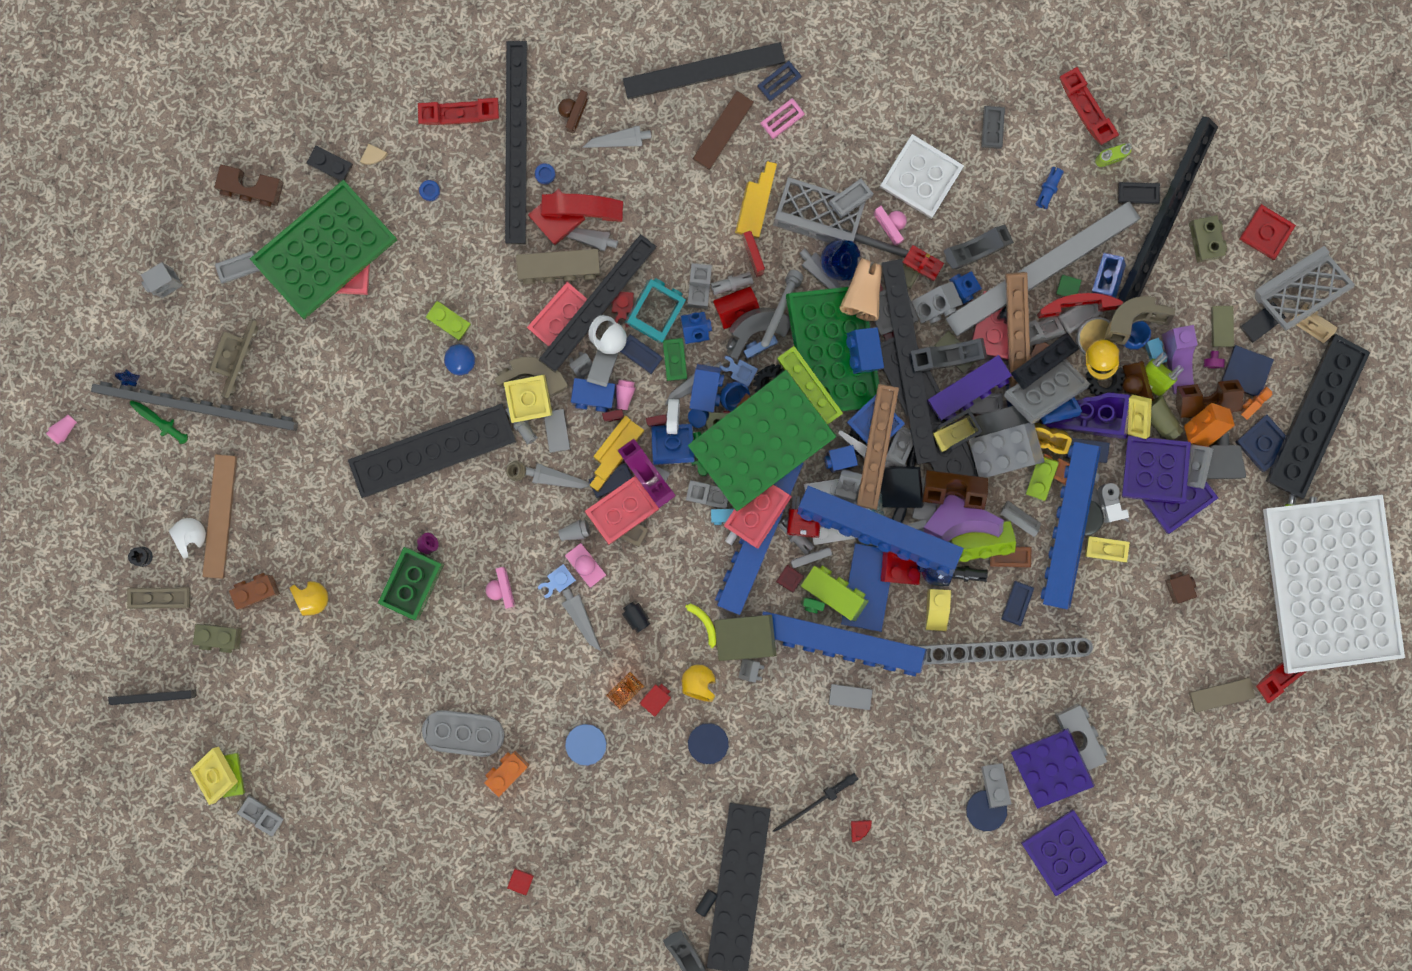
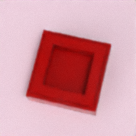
[507,868,534,896]

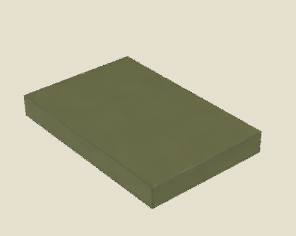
[714,614,777,661]

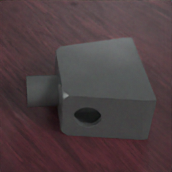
[1207,433,1246,479]

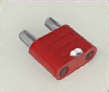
[787,496,821,538]

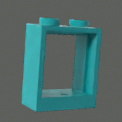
[624,278,686,343]

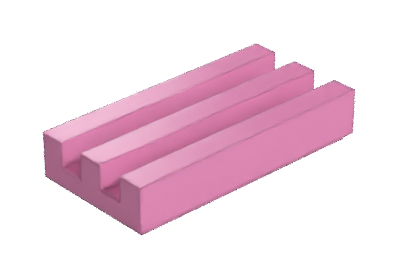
[760,98,805,139]

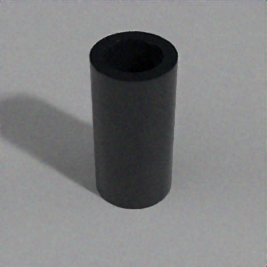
[695,889,718,917]

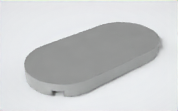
[422,710,505,757]

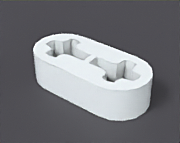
[667,399,680,434]

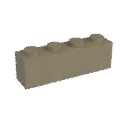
[516,249,601,285]

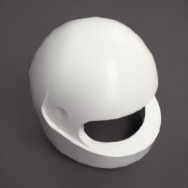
[589,315,627,354]
[169,518,206,559]

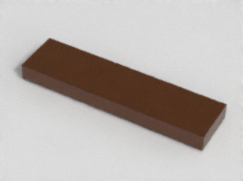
[693,91,754,170]

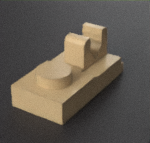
[1290,304,1337,343]

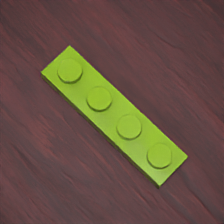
[777,346,843,424]

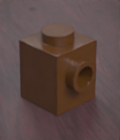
[1165,571,1197,604]

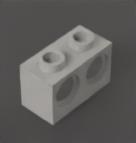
[141,262,183,298]
[911,282,962,324]

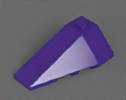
[1042,393,1130,439]

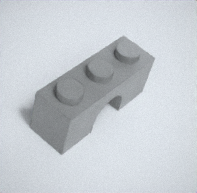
[1055,704,1107,771]

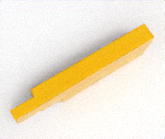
[735,161,777,238]
[590,416,644,492]

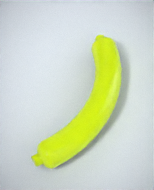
[685,603,717,648]

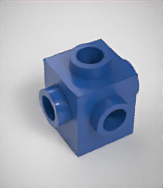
[949,271,982,305]
[681,312,712,344]

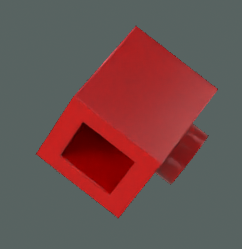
[639,683,671,717]

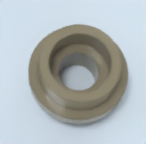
[506,461,526,481]

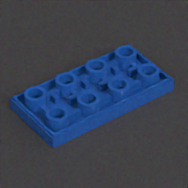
[841,543,890,632]

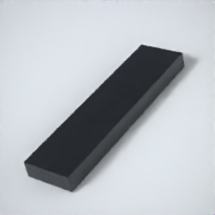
[1011,333,1080,390]
[108,689,197,705]

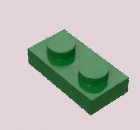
[663,338,687,382]
[801,596,825,614]

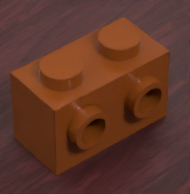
[229,573,280,610]

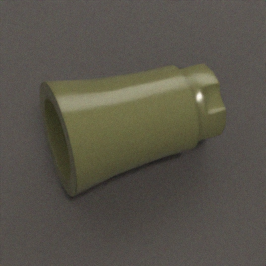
[1151,395,1184,440]

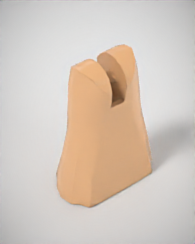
[840,258,882,321]

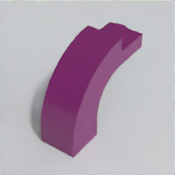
[617,439,676,508]

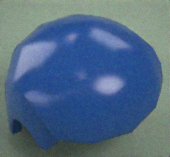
[1123,321,1151,350]
[444,344,475,376]
[720,382,750,412]

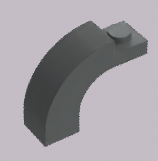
[944,225,1014,269]
[726,308,791,359]
[911,338,987,371]
[975,406,1041,438]
[663,930,707,971]

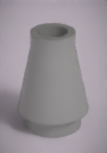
[558,519,590,541]

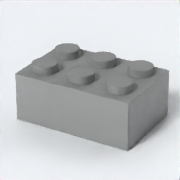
[969,423,1045,478]

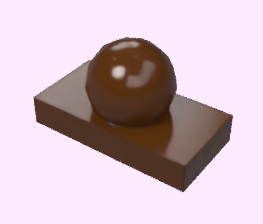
[558,90,589,134]
[1122,361,1154,401]

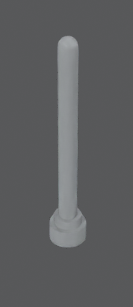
[761,270,803,347]

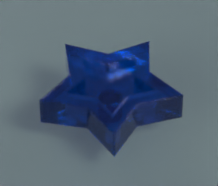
[115,369,140,387]

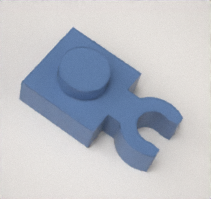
[743,335,778,360]
[719,355,758,387]

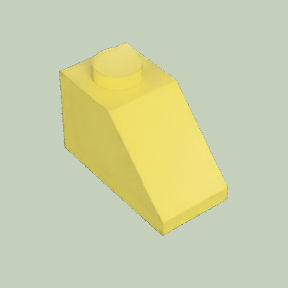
[926,589,951,631]

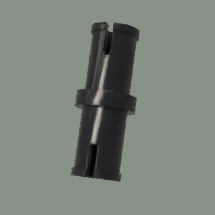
[945,566,988,582]

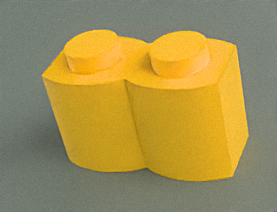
[1034,423,1072,454]

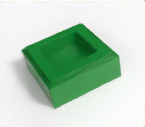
[1056,274,1082,297]

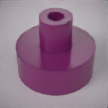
[1203,351,1225,369]
[417,532,439,554]

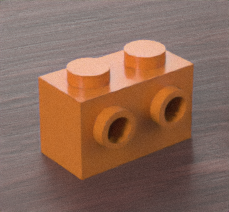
[1184,403,1235,447]
[484,751,530,797]

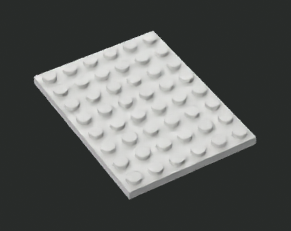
[1263,495,1405,674]

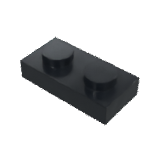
[306,145,353,181]

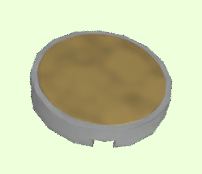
[1076,317,1116,355]

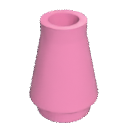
[616,379,636,410]
[46,415,77,445]

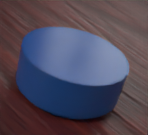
[535,163,556,185]
[419,180,440,201]
[688,409,709,428]

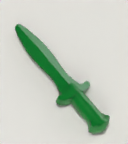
[130,401,188,444]

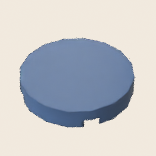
[565,724,607,766]

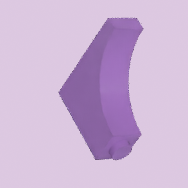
[1162,325,1198,394]
[924,495,1004,542]

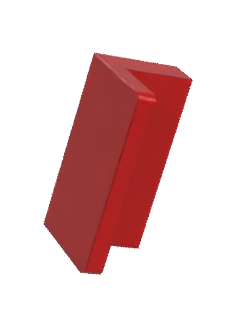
[713,287,760,329]

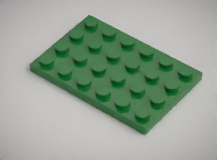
[250,180,397,320]
[786,287,880,412]
[688,370,837,512]

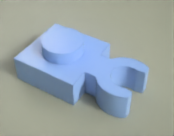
[538,564,576,598]

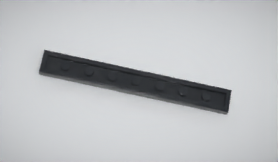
[623,42,785,100]
[539,234,657,373]

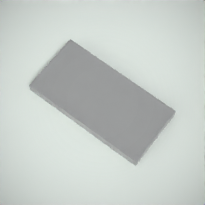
[1004,359,1090,424]

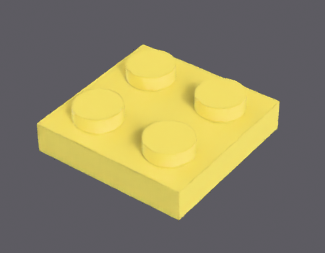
[504,375,553,423]
[190,747,238,805]

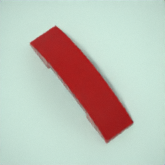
[1059,67,1119,146]
[417,97,499,125]
[541,193,623,222]
[1037,293,1123,318]
[1256,662,1307,703]

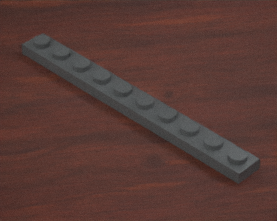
[91,381,298,431]

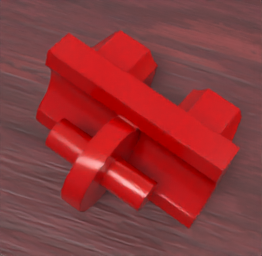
[903,245,944,282]

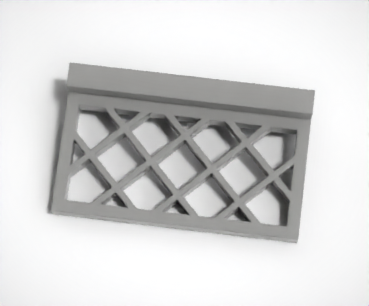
[773,177,866,250]
[1255,246,1355,331]

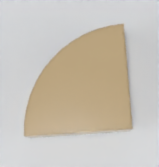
[360,144,388,165]

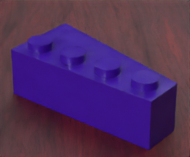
[927,355,1012,421]

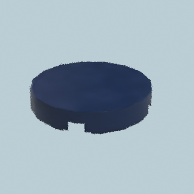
[688,723,729,764]
[966,790,1007,831]

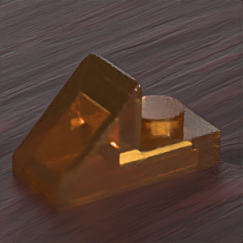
[606,672,644,710]

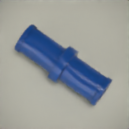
[1035,167,1064,209]

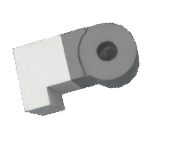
[1097,483,1129,523]

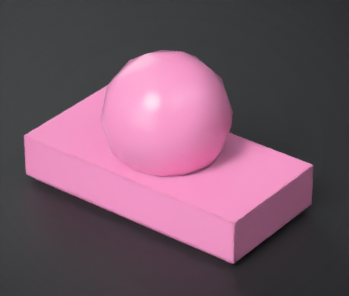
[873,206,907,246]
[565,543,606,588]
[485,567,515,609]

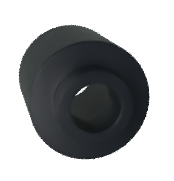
[622,602,650,633]

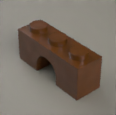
[214,164,284,208]
[1176,380,1244,418]
[923,470,988,510]

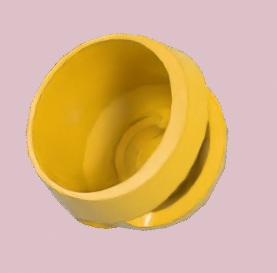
[1086,339,1120,380]
[289,581,328,616]
[681,664,716,702]

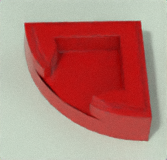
[851,820,872,842]

